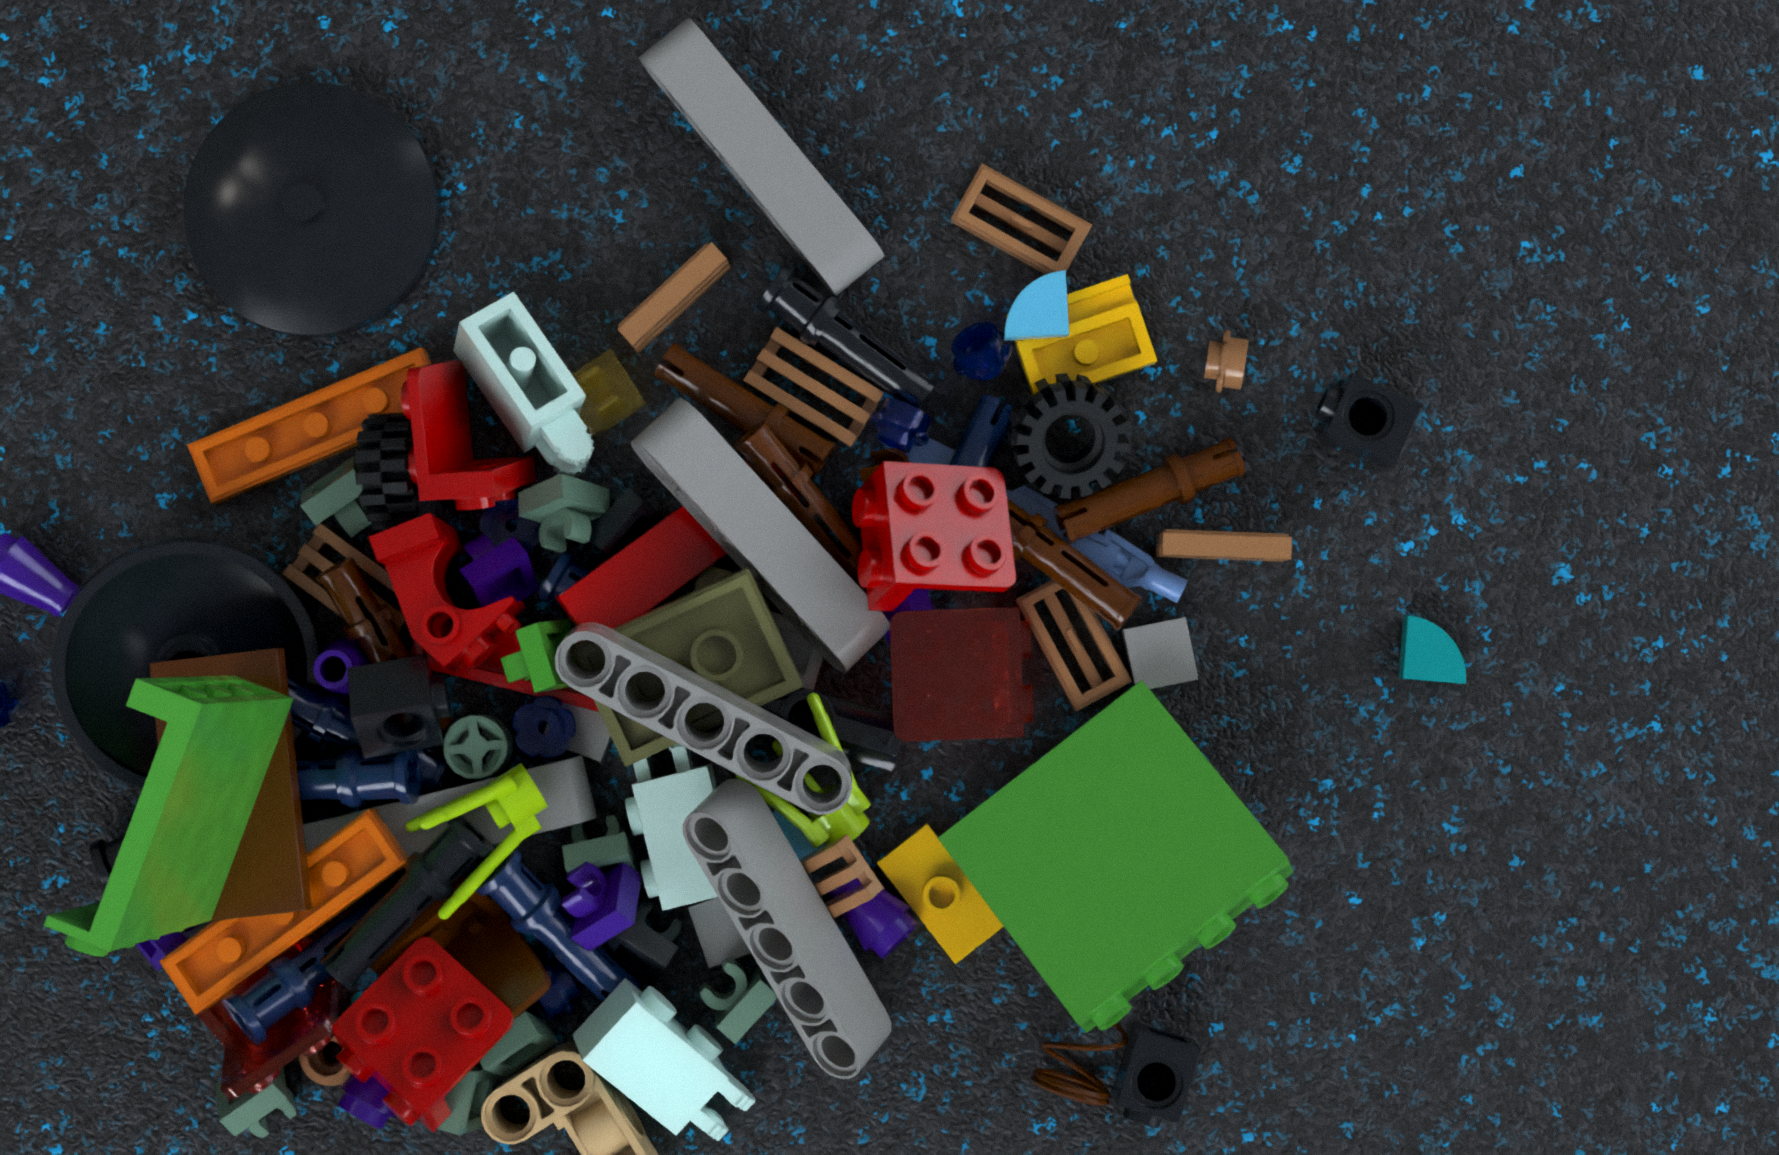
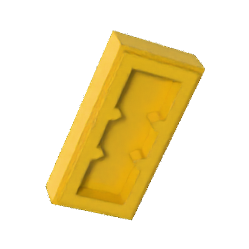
[877,823,1004,964]

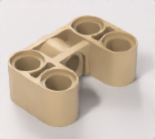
[481,1042,659,1155]

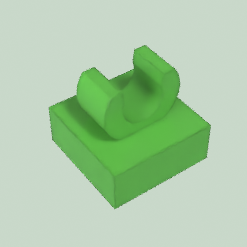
[501,619,577,693]

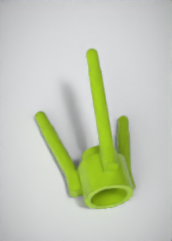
[735,692,871,848]
[405,763,548,920]

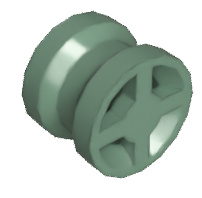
[443,714,515,779]

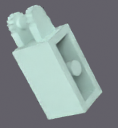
[453,292,594,477]
[625,744,718,911]
[573,978,756,1141]

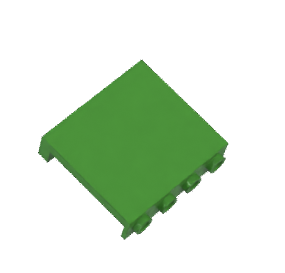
[43,675,294,957]
[938,680,1293,1033]

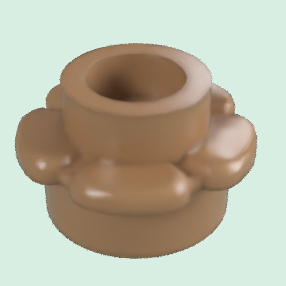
[1204,330,1249,393]

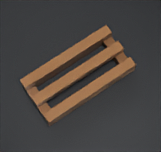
[951,163,1092,275]
[617,242,731,353]
[743,327,884,448]
[283,523,407,636]
[1155,529,1292,562]
[1015,580,1132,712]
[799,834,884,918]

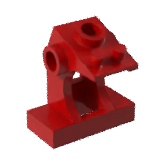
[368,513,525,672]

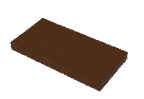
[149,648,312,921]

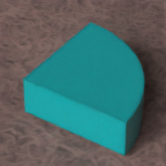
[1398,615,1466,684]

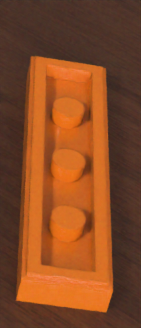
[187,347,431,504]
[159,808,408,1015]

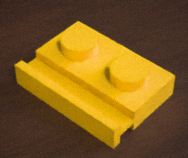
[1006,274,1157,396]

